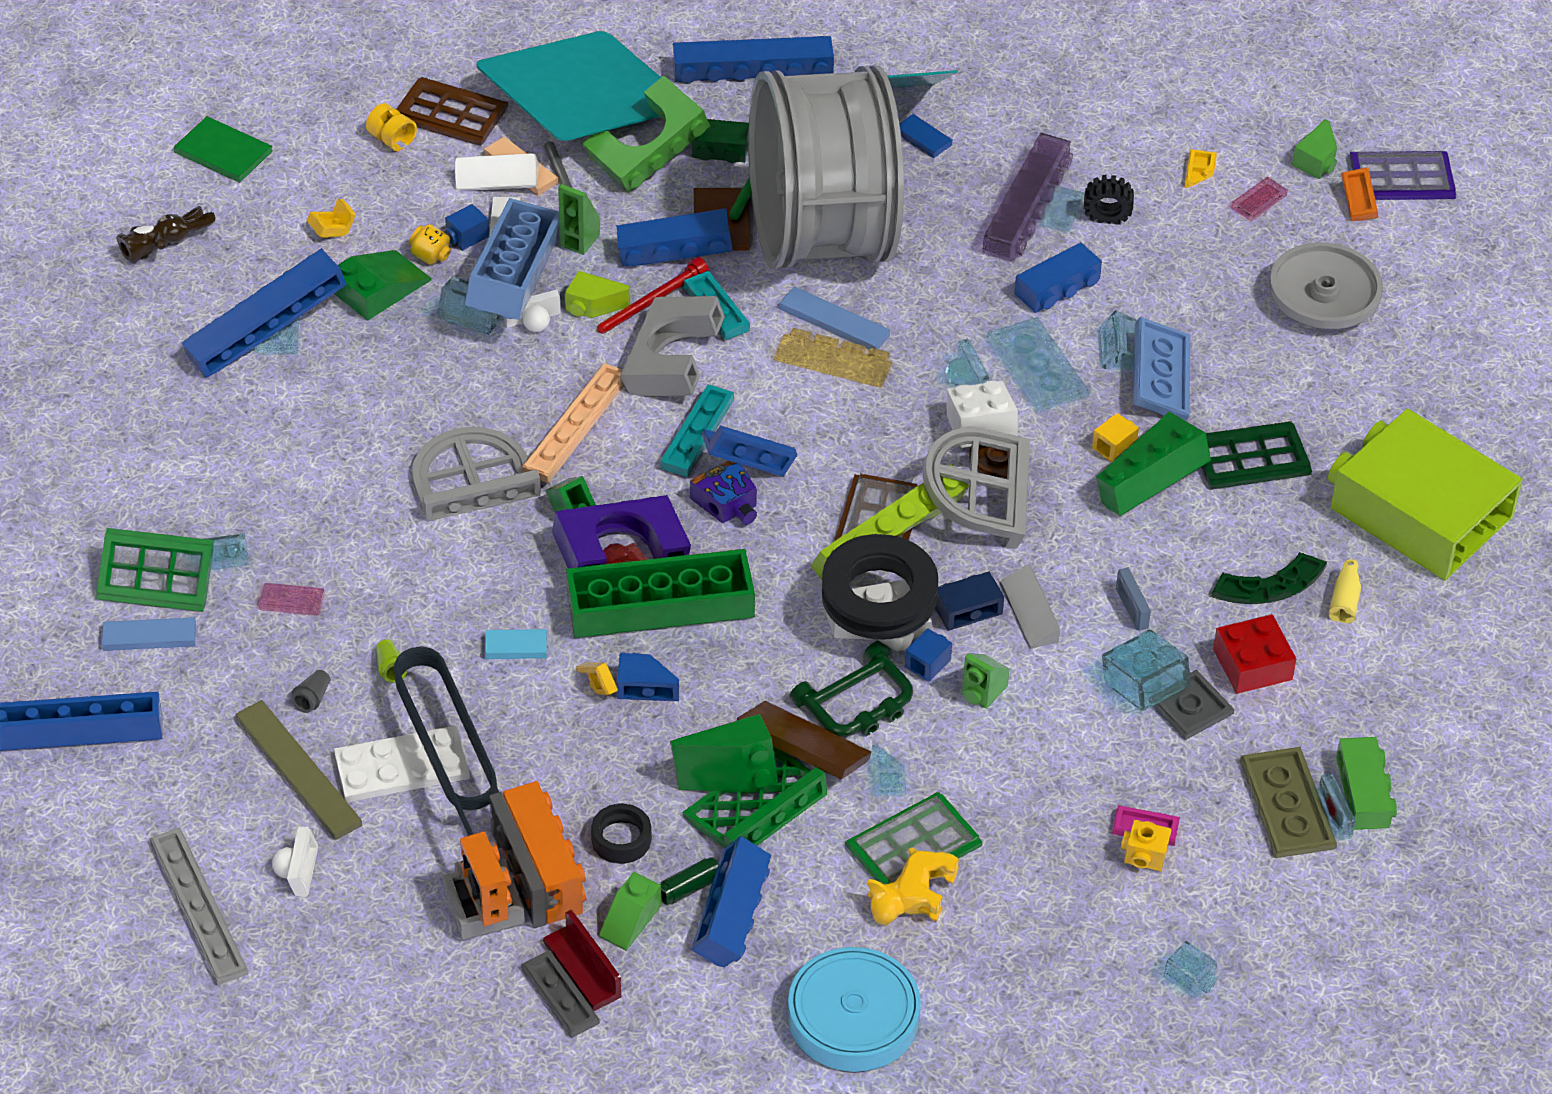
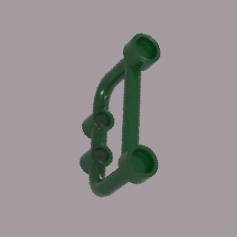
[789,641,913,737]

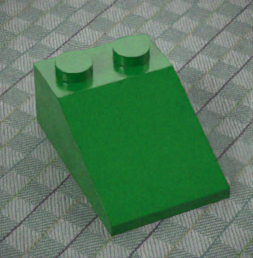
[334,250,432,321]
[670,714,778,792]

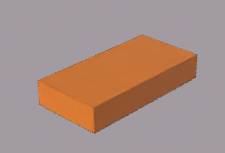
[1341,167,1379,221]

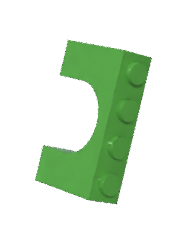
[582,76,710,192]

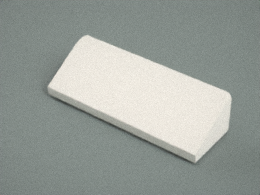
[455,153,539,191]

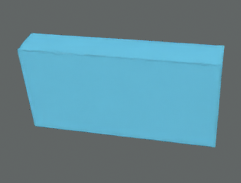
[485,629,547,659]

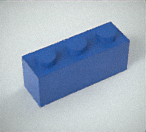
[1014,242,1102,313]

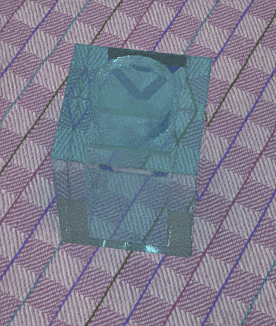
[1164,941,1218,999]

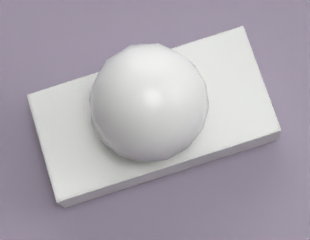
[504,290,561,332]
[272,827,318,897]

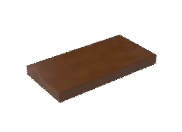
[736,701,872,779]

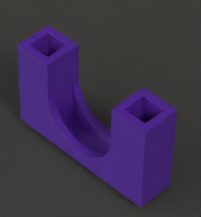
[552,495,691,568]

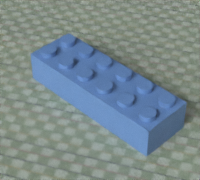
[464,198,559,320]

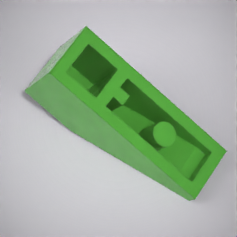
[558,184,600,255]

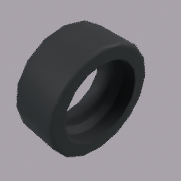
[591,803,652,864]

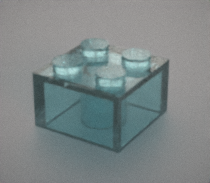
[1102,629,1191,711]

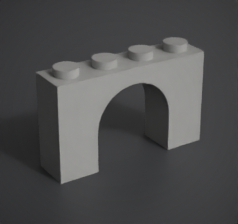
[621,296,725,396]

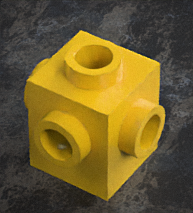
[1121,820,1171,872]

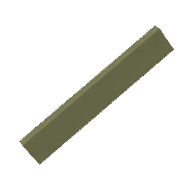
[235,700,362,841]

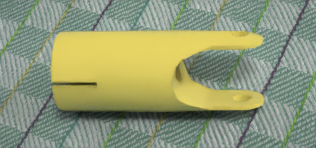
[1329,559,1361,624]

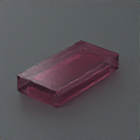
[1231,176,1288,222]
[259,583,325,616]

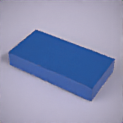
[899,114,953,158]

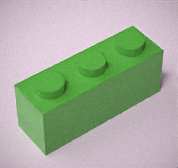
[1336,737,1397,830]

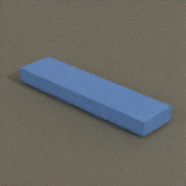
[779,286,890,353]

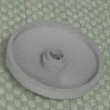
[1269,242,1383,329]

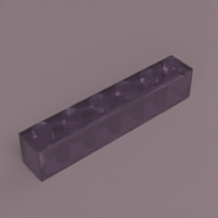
[982,132,1073,263]

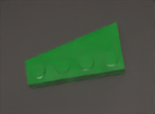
[1096,412,1211,516]

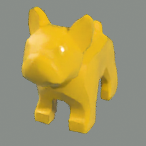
[866,847,959,926]

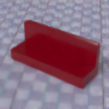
[543,909,622,1011]

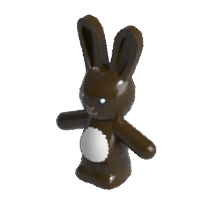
[116,206,216,263]

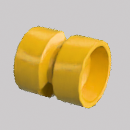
[366,103,417,152]

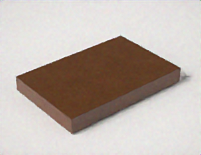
[693,188,750,251]

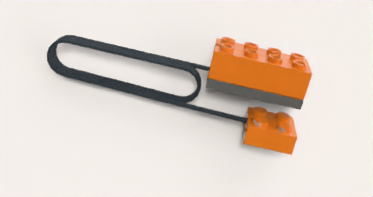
[394,646,587,929]

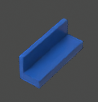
[701,425,798,477]

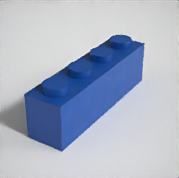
[616,209,732,266]
[691,836,772,968]

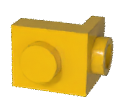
[306,199,356,238]

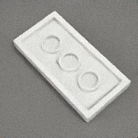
[334,725,470,802]

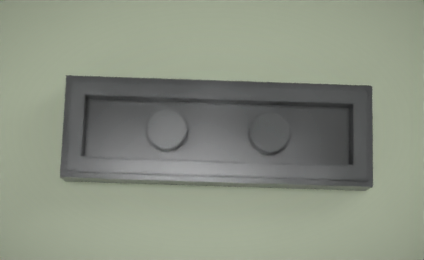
[521,950,600,1038]

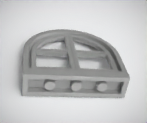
[412,427,541,522]
[923,427,1030,549]

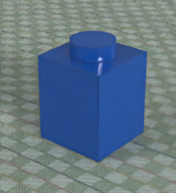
[444,204,489,251]
[905,628,952,682]

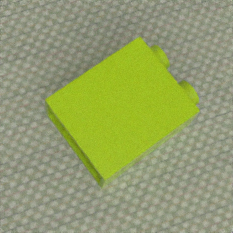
[1327,408,1523,581]

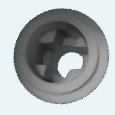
[291,670,331,713]

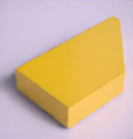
[1184,149,1217,188]
[576,662,618,695]

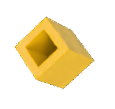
[1092,413,1139,462]

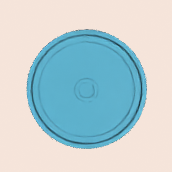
[788,947,921,1072]

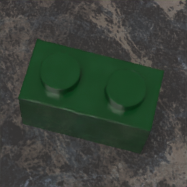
[692,119,749,163]

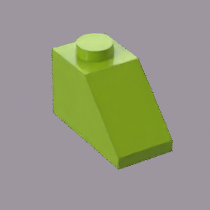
[565,271,631,318]

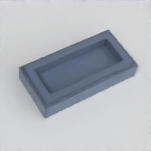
[1115,567,1151,631]

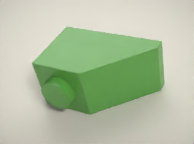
[1292,119,1337,179]
[599,872,661,951]

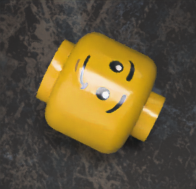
[409,224,452,265]

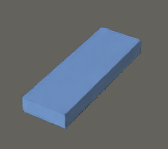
[102,617,196,651]

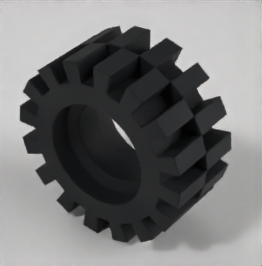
[1084,175,1134,225]

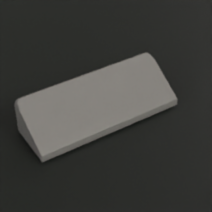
[1000,564,1060,649]

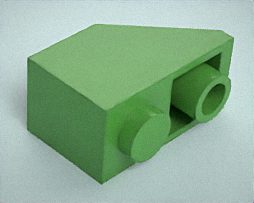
[962,653,1010,709]

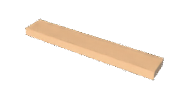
[522,363,624,483]

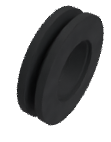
[822,534,938,640]

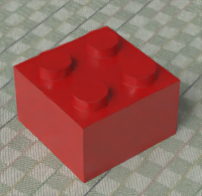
[1213,614,1297,694]

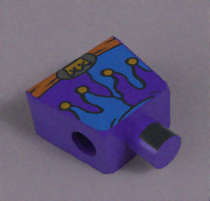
[690,460,757,525]

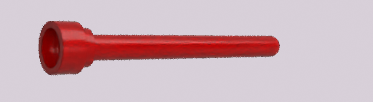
[597,257,710,334]

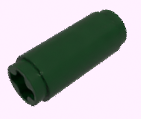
[660,857,718,905]

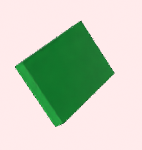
[174,116,273,183]

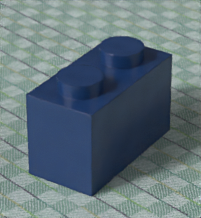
[935,571,1004,631]

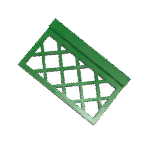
[682,747,828,848]

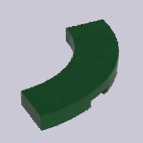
[1211,552,1327,604]

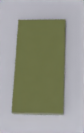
[1240,746,1337,859]

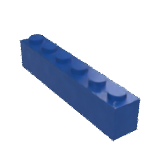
[673,36,834,83]
[181,248,347,378]
[0,691,163,751]

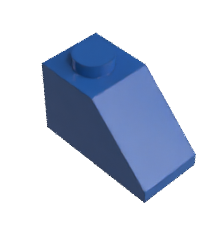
[617,653,679,702]

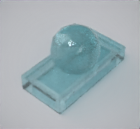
[946,338,989,386]

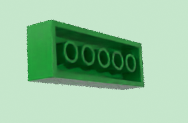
[566,549,755,638]

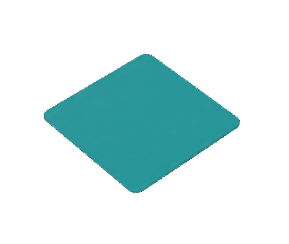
[476,31,661,141]

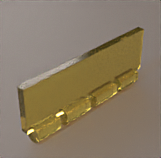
[773,328,892,388]

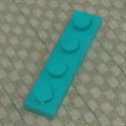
[661,384,734,477]

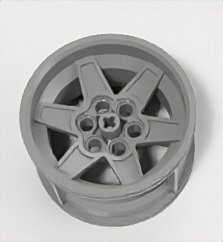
[748,65,904,269]

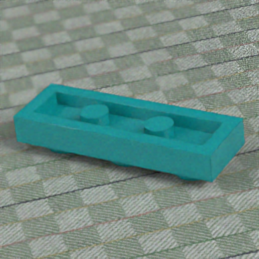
[684,271,750,340]

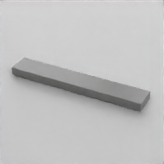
[150,827,249,986]

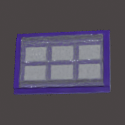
[1349,151,1456,200]

